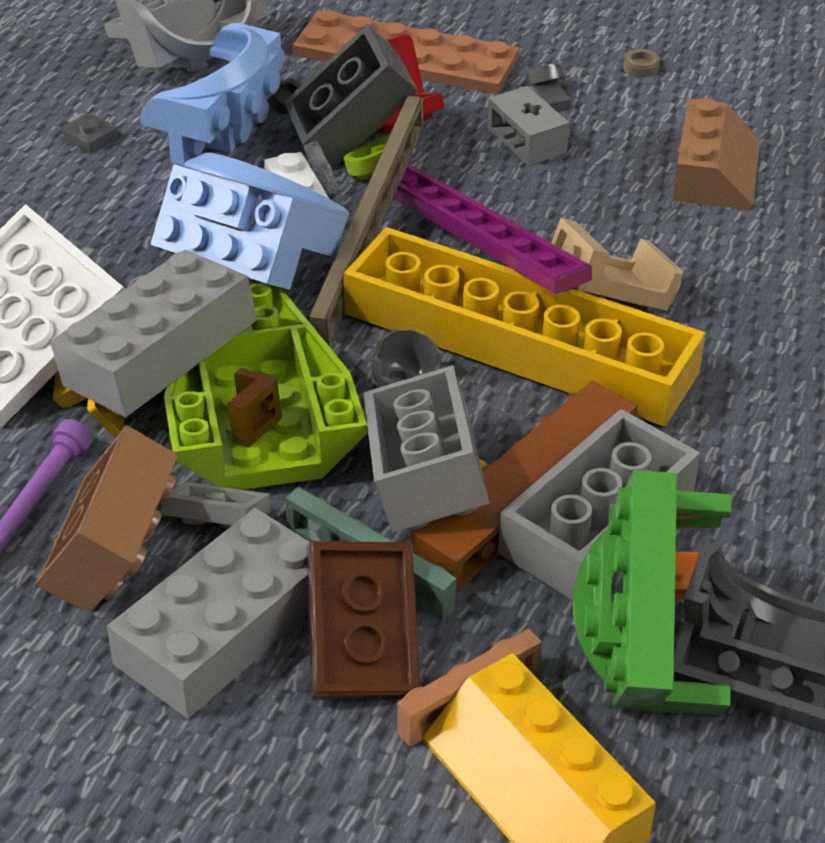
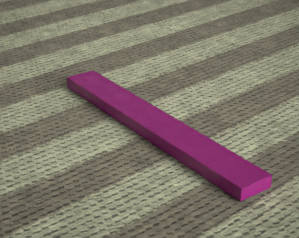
[372,163,592,295]

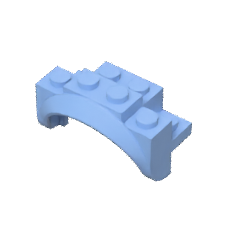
[140,23,284,166]

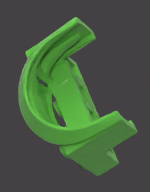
[573,470,732,716]

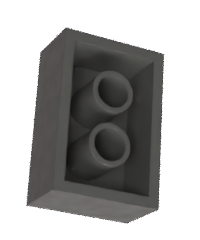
[284,24,419,167]

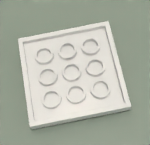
[0,204,125,427]

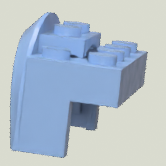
[151,153,349,290]

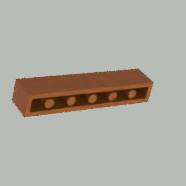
[409,380,638,593]

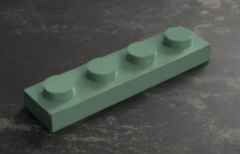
[285,487,456,621]

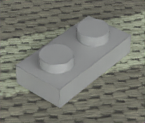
[161,482,271,530]

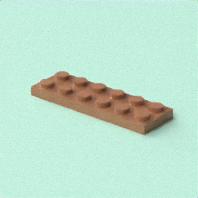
[292,10,520,94]

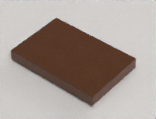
[307,541,421,700]

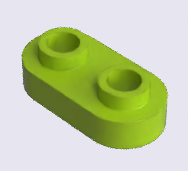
[344,135,416,180]

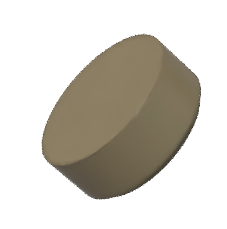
[623,49,660,77]

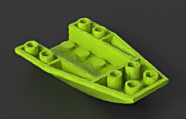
[164,283,368,490]

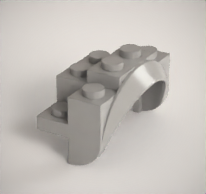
[104,0,270,72]

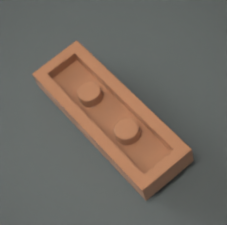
[397,628,542,747]

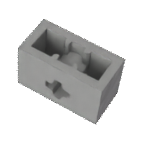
[487,86,570,166]

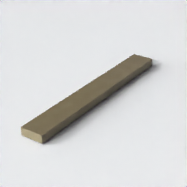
[309,95,423,346]

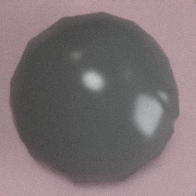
[372,329,441,387]

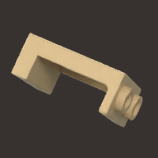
[551,218,683,311]

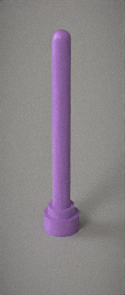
[0,419,93,554]

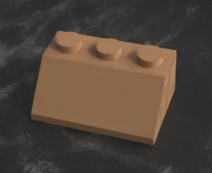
[673,98,760,210]

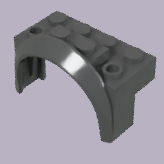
[673,543,825,733]

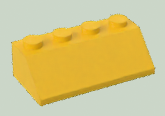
[423,653,656,843]

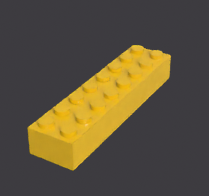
[344,227,706,427]

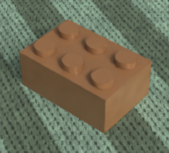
[35,425,178,612]

